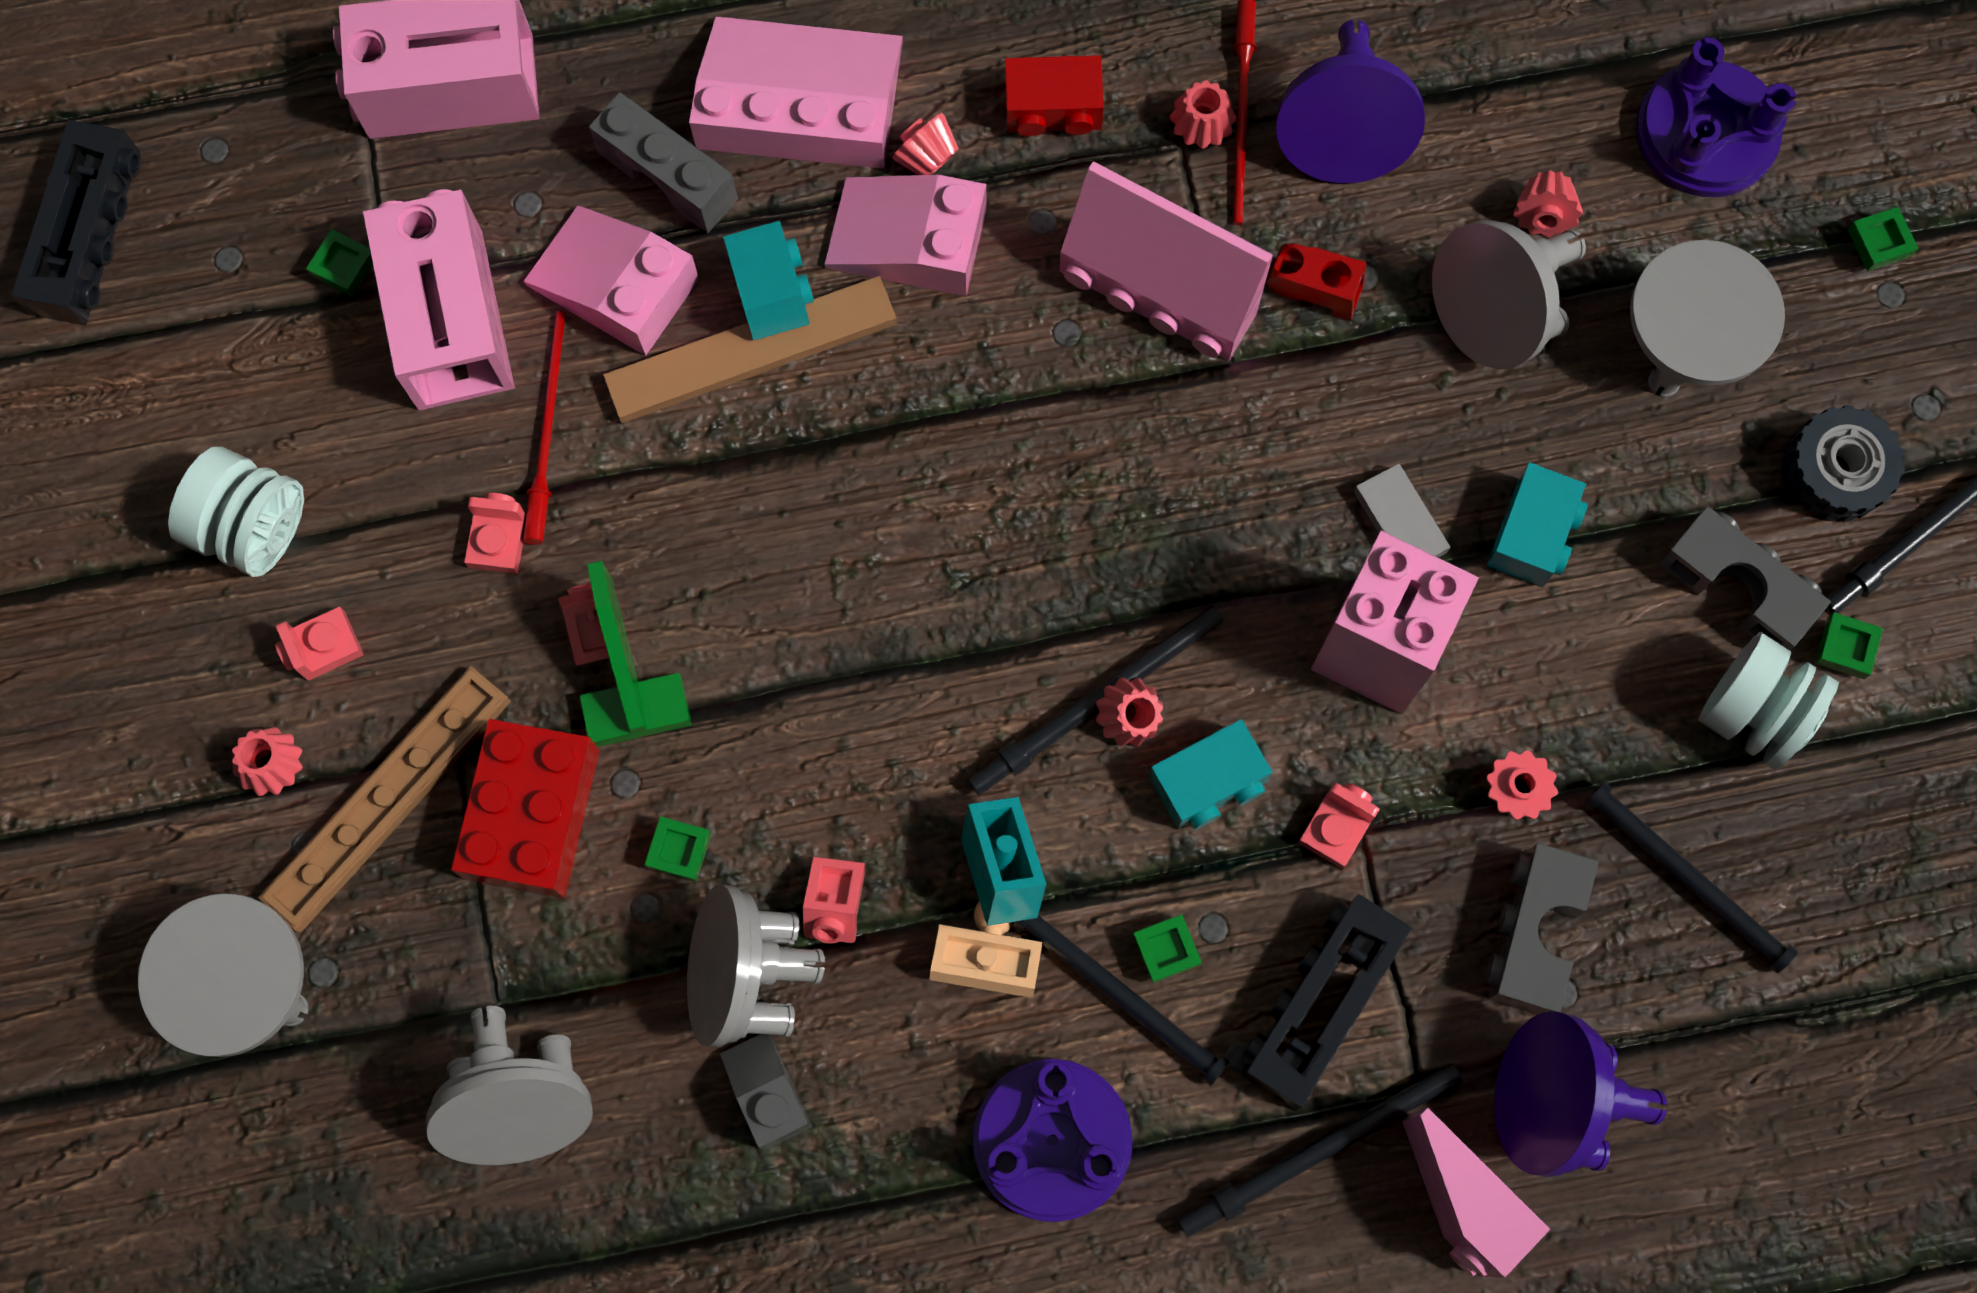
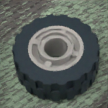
[1782,405,1905,522]

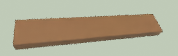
[603,276,897,423]
[258,666,511,933]

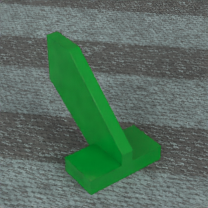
[580,561,692,747]

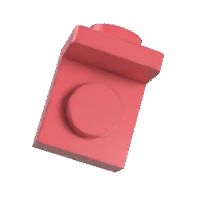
[464,493,526,574]
[558,583,609,666]
[275,606,364,681]
[1298,783,1380,870]
[803,857,865,943]

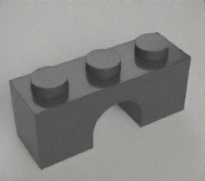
[589,92,738,234]
[1658,506,1831,650]
[1484,843,1599,1014]

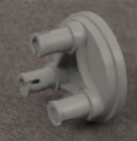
[1432,220,1586,369]
[1630,240,1785,397]
[687,884,825,1047]
[138,894,309,1057]
[426,1005,593,1165]

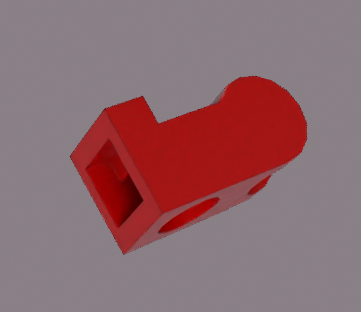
[1267,243,1366,321]

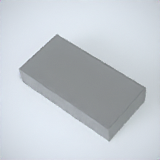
[1354,464,1450,557]

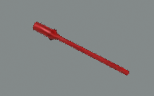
[1233,0,1257,226]
[523,311,566,545]

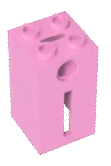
[333,0,540,139]
[363,189,515,411]
[1311,531,1479,714]

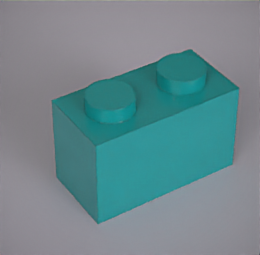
[723,220,814,340]
[1486,462,1588,587]
[1148,719,1273,830]
[961,797,1046,926]

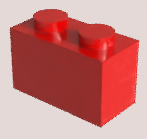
[1005,55,1104,136]

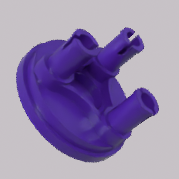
[1276,20,1425,183]
[1636,37,1797,197]
[1494,1011,1667,1177]
[973,1059,1132,1222]

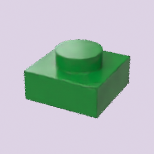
[1847,207,1919,272]
[306,229,373,297]
[1815,612,1883,679]
[644,816,712,882]
[1132,914,1202,984]

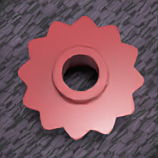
[1170,80,1236,149]
[892,113,959,175]
[1513,170,1583,237]
[1096,678,1163,746]
[232,727,303,796]
[1486,750,1558,820]

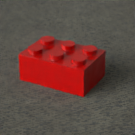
[451,719,600,899]

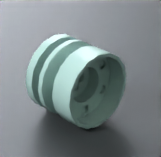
[168,447,304,577]
[1698,632,1839,771]

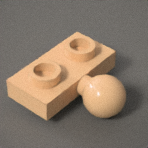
[930,901,1043,998]

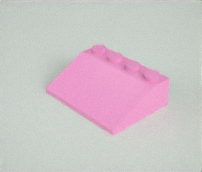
[689,17,903,169]
[1059,161,1273,361]

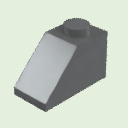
[720,1034,813,1151]

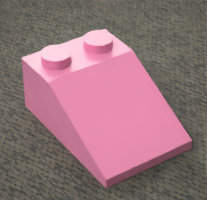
[825,175,987,296]
[524,205,699,356]
[1403,1108,1550,1278]

